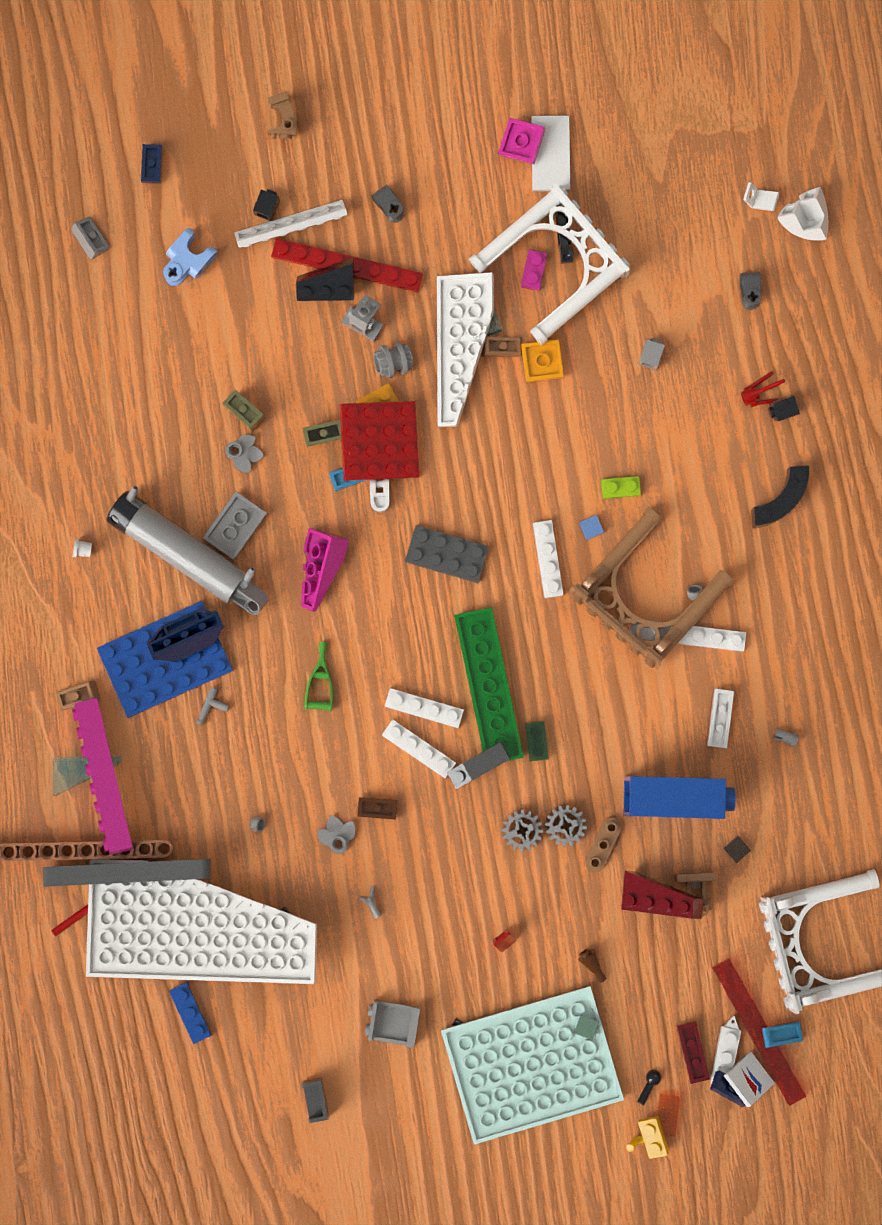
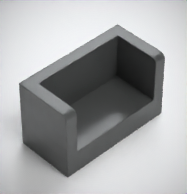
[302,1078,329,1123]

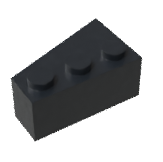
[296,257,354,301]

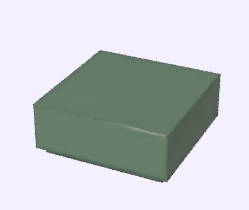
[574,1014,599,1040]

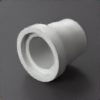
[73,538,92,558]

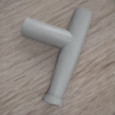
[196,687,229,725]

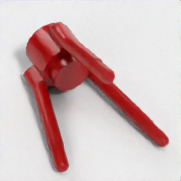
[741,372,785,408]

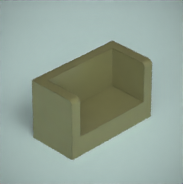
[222,390,265,432]

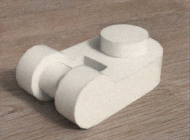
[370,479,390,513]

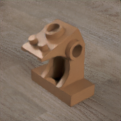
[267,91,297,139]
[675,872,716,918]

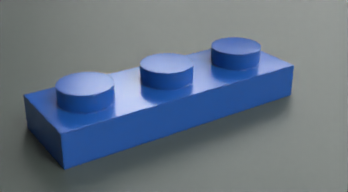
[169,982,212,1044]

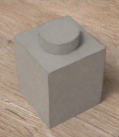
[638,338,665,370]

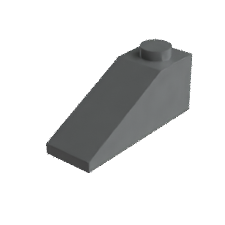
[447,742,511,789]

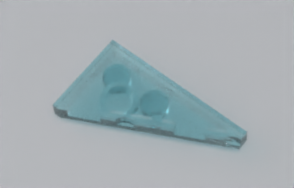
[53,756,122,796]

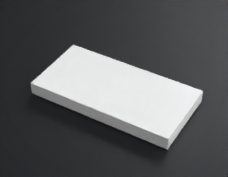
[531,116,570,191]

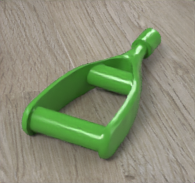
[304,642,333,712]

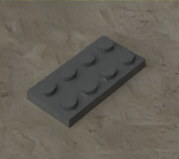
[405,525,489,584]

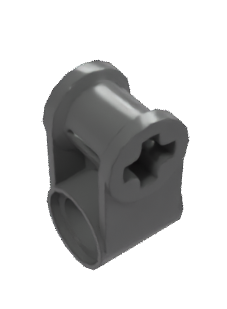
[371,184,403,223]
[739,272,762,310]

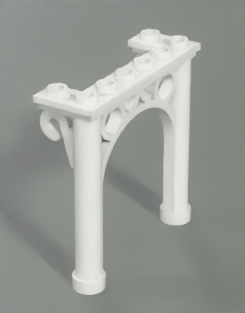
[468,183,630,345]
[759,869,882,1014]

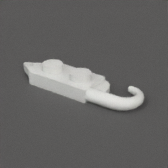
[711,1016,741,1084]

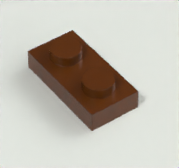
[357,797,398,820]

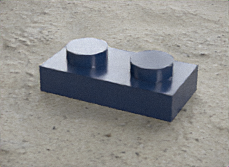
[141,144,162,184]
[710,1070,746,1107]

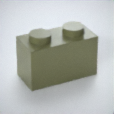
[302,420,341,447]

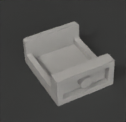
[365,1000,420,1048]

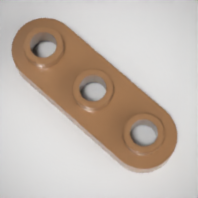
[585,818,621,873]

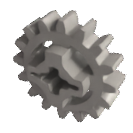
[545,805,587,847]
[501,810,543,852]

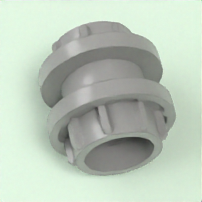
[373,341,413,378]

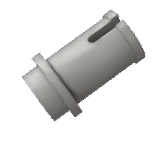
[773,728,799,747]

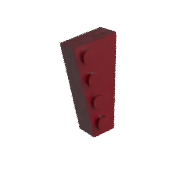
[621,871,704,919]

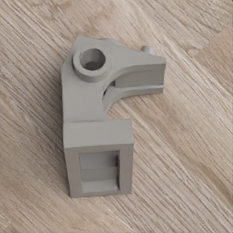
[341,295,384,342]

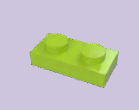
[601,476,641,499]

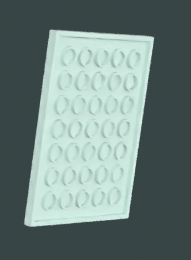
[441,986,624,1145]

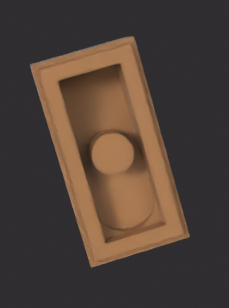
[481,336,521,357]
[56,681,100,711]

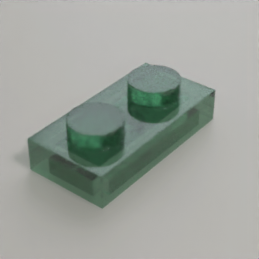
[525,721,549,762]

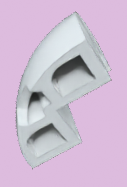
[777,187,829,240]

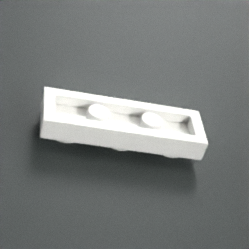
[707,689,734,749]

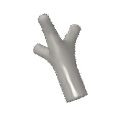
[359,886,381,918]

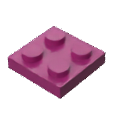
[498,118,546,165]

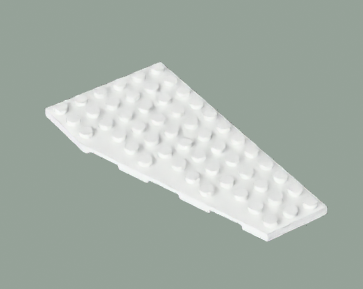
[86,859,317,984]

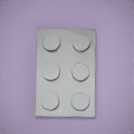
[203,491,267,560]

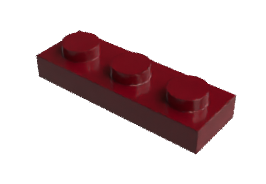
[676,1021,710,1084]

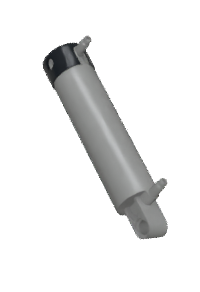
[107,486,269,615]

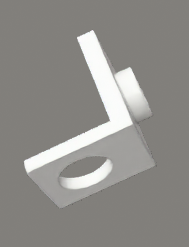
[743,182,779,211]

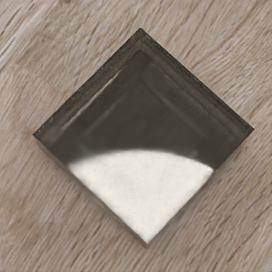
[723,836,751,863]

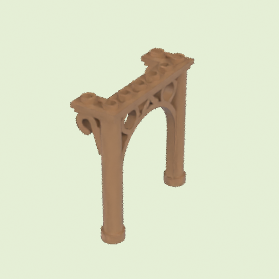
[571,507,735,669]

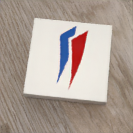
[724,1052,775,1108]

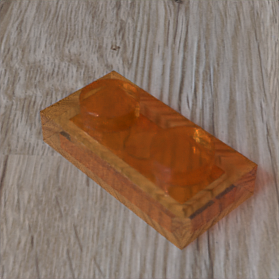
[657,1094,679,1137]

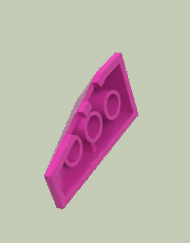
[301,528,349,612]

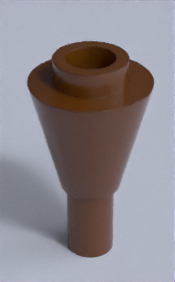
[578,948,607,983]

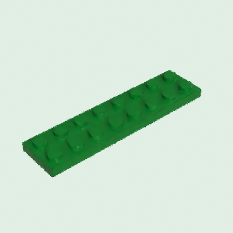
[454,607,524,761]

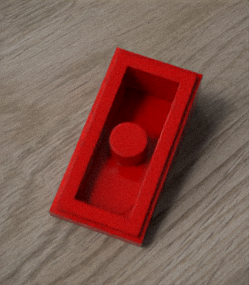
[493,930,516,952]

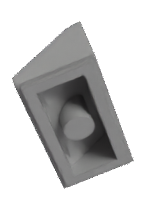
[71,217,110,260]

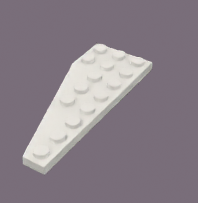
[437,272,494,427]

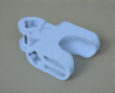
[163,228,218,286]

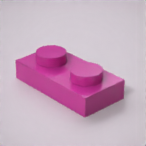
[521,250,547,291]

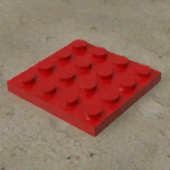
[339,401,419,481]

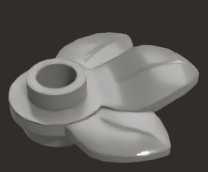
[225,435,263,473]
[317,815,355,854]

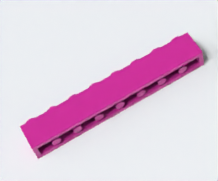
[72,698,133,855]

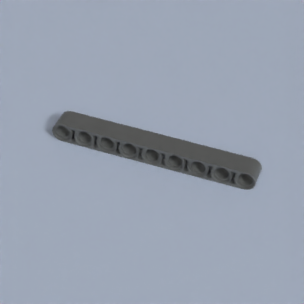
[43,859,212,887]

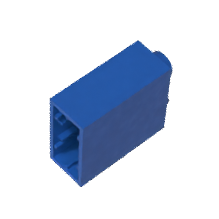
[623,776,736,819]

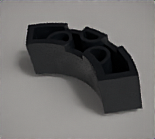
[751,466,809,529]

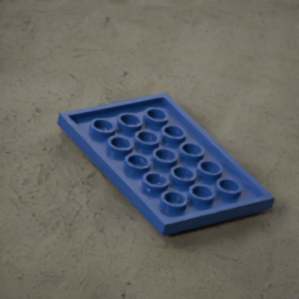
[97,601,233,718]

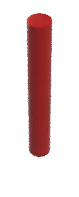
[51,904,88,936]

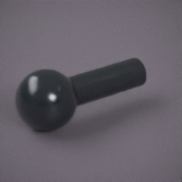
[637,1070,661,1106]

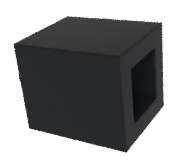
[253,189,280,221]
[768,395,800,421]

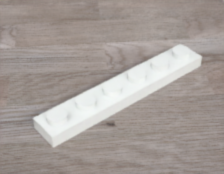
[234,200,347,248]
[630,620,746,652]

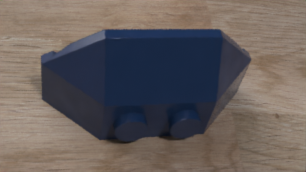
[147,610,224,662]

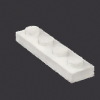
[533,520,564,599]
[385,688,464,728]
[382,719,456,778]

